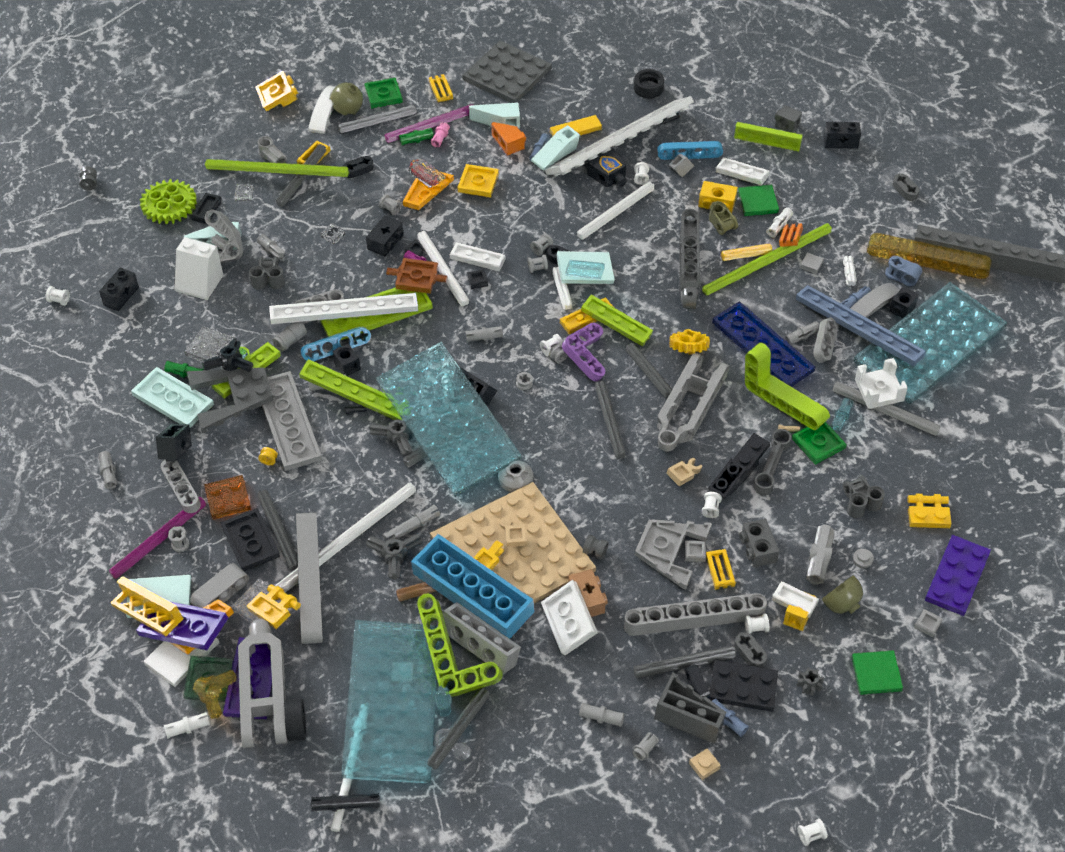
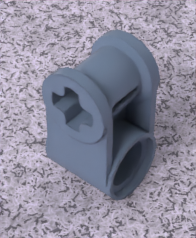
[885,256,922,286]

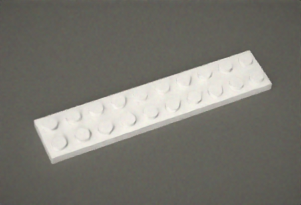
[545,96,694,177]

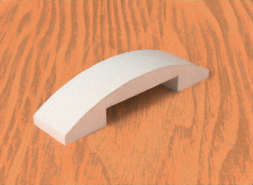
[309,86,335,134]

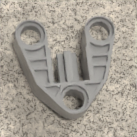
[205,210,243,263]

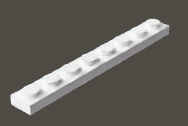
[269,293,418,324]

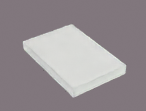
[541,580,598,655]
[143,638,219,687]

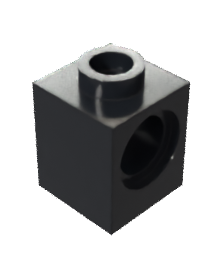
[889,286,919,319]
[332,343,361,376]

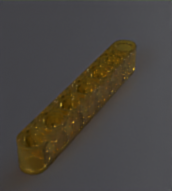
[867,233,992,279]

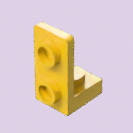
[783,592,816,631]

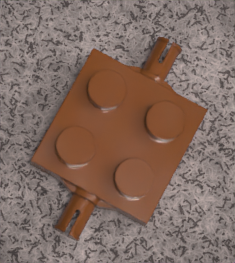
[386,258,448,294]

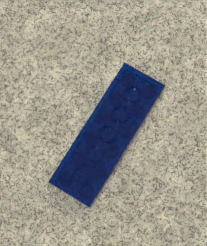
[712,301,816,387]

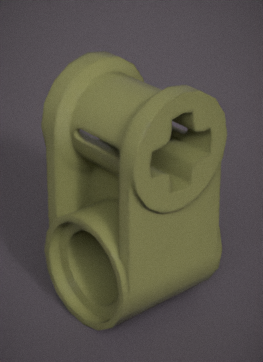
[709,201,738,235]

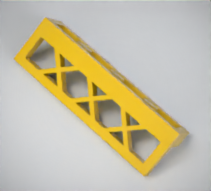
[110,576,184,636]

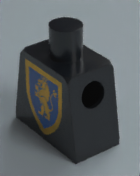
[587,149,627,187]

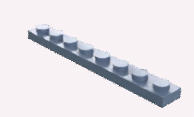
[796,285,926,366]

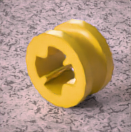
[258,447,278,466]

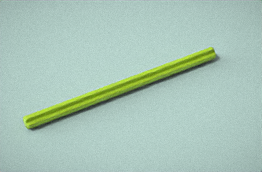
[205,159,349,177]
[702,223,832,296]

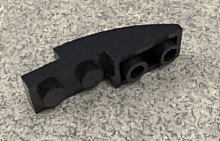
[708,433,770,499]

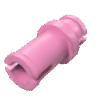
[431,122,450,147]

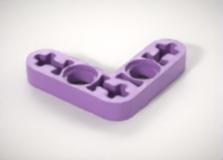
[562,323,605,382]

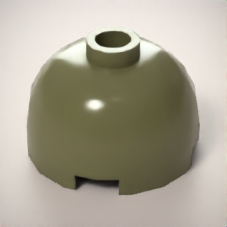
[329,82,363,115]
[822,575,864,614]

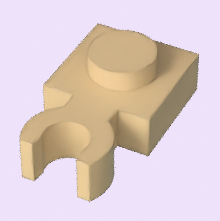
[666,458,702,486]

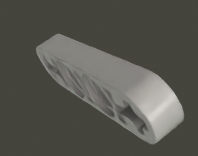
[161,460,201,513]

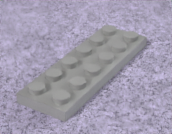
[262,371,322,471]

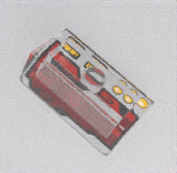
[408,159,446,188]

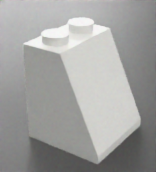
[175,237,223,300]

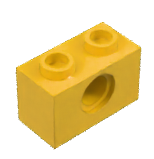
[698,181,738,213]

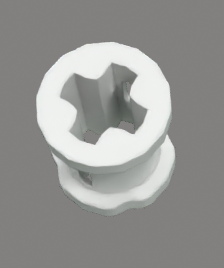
[634,162,649,185]
[46,286,70,306]
[540,334,563,356]
[702,492,722,518]
[745,614,769,634]
[798,819,827,846]

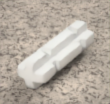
[843,256,857,286]

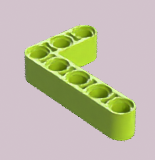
[745,343,830,430]
[417,594,503,697]

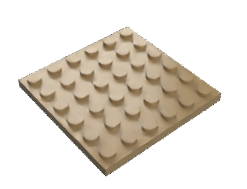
[430,482,596,603]

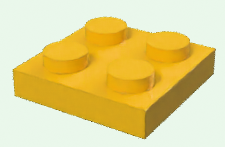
[458,164,499,198]

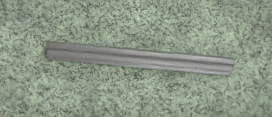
[833,381,940,436]

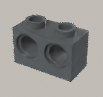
[740,519,779,567]

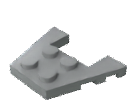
[635,520,712,590]

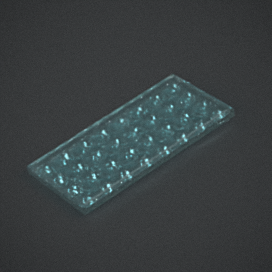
[853,282,1007,404]
[376,342,522,497]
[341,620,438,784]

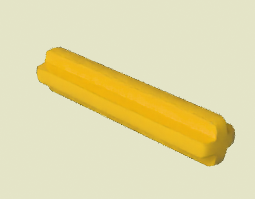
[721,243,773,261]

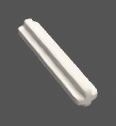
[552,267,572,310]

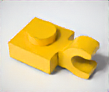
[473,540,504,570]

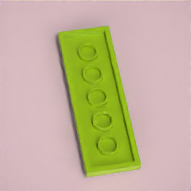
[320,287,433,340]

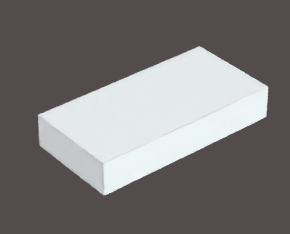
[772,581,819,618]

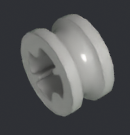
[550,345,568,363]
[516,372,533,390]

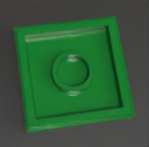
[364,78,403,109]
[738,185,779,216]
[792,422,847,465]
[851,650,903,695]

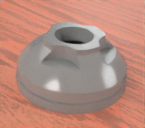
[498,460,534,492]

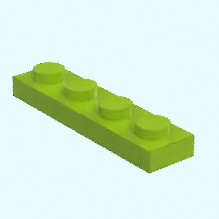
[734,122,803,152]
[581,294,653,347]
[211,342,281,399]

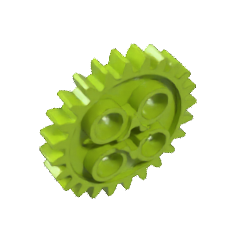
[140,179,197,224]

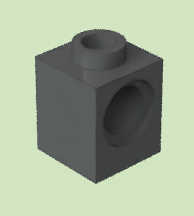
[774,105,802,133]

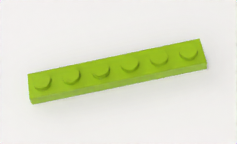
[299,359,410,420]

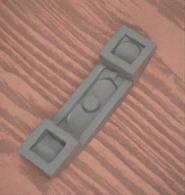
[850,283,900,318]

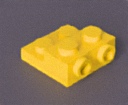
[256,71,299,111]

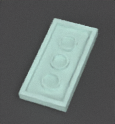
[131,367,214,428]

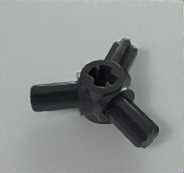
[202,338,253,372]

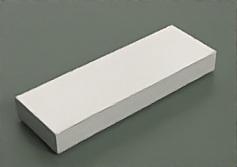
[716,158,769,185]
[450,242,506,271]

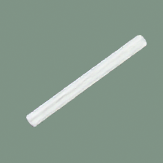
[577,181,654,240]
[417,231,469,306]

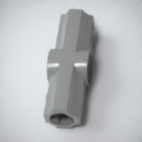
[806,525,835,585]

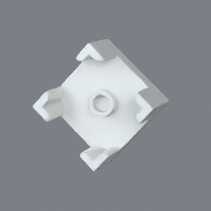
[855,358,908,409]

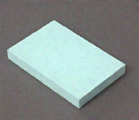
[556,251,615,284]
[126,575,192,618]

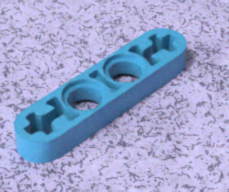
[657,141,723,160]
[301,327,371,361]

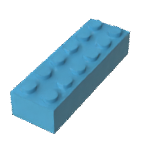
[411,534,534,639]

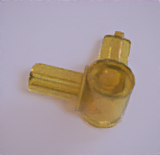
[193,670,237,719]

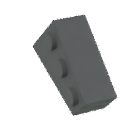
[654,673,726,744]

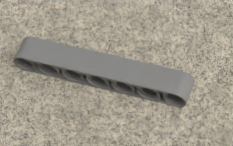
[296,513,323,644]
[624,593,767,636]

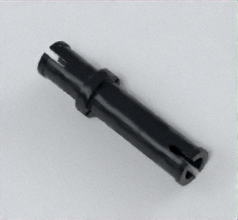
[311,793,380,812]

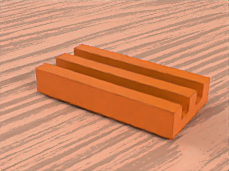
[779,223,803,247]

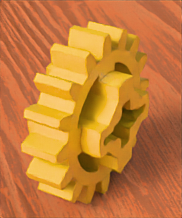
[669,329,710,355]

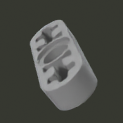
[813,317,838,363]

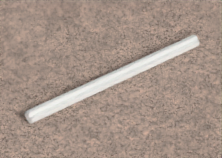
[275,483,416,593]

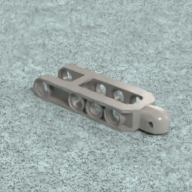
[657,353,729,452]
[238,619,288,748]

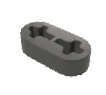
[893,173,919,201]
[735,632,767,668]

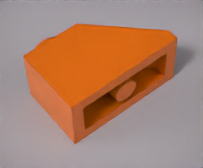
[491,122,526,156]

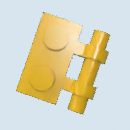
[907,493,952,528]
[247,584,301,629]

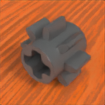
[797,667,824,696]

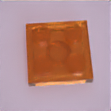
[204,475,252,520]

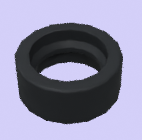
[634,69,665,99]
[284,698,307,741]

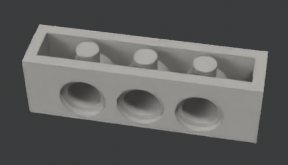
[443,602,521,675]

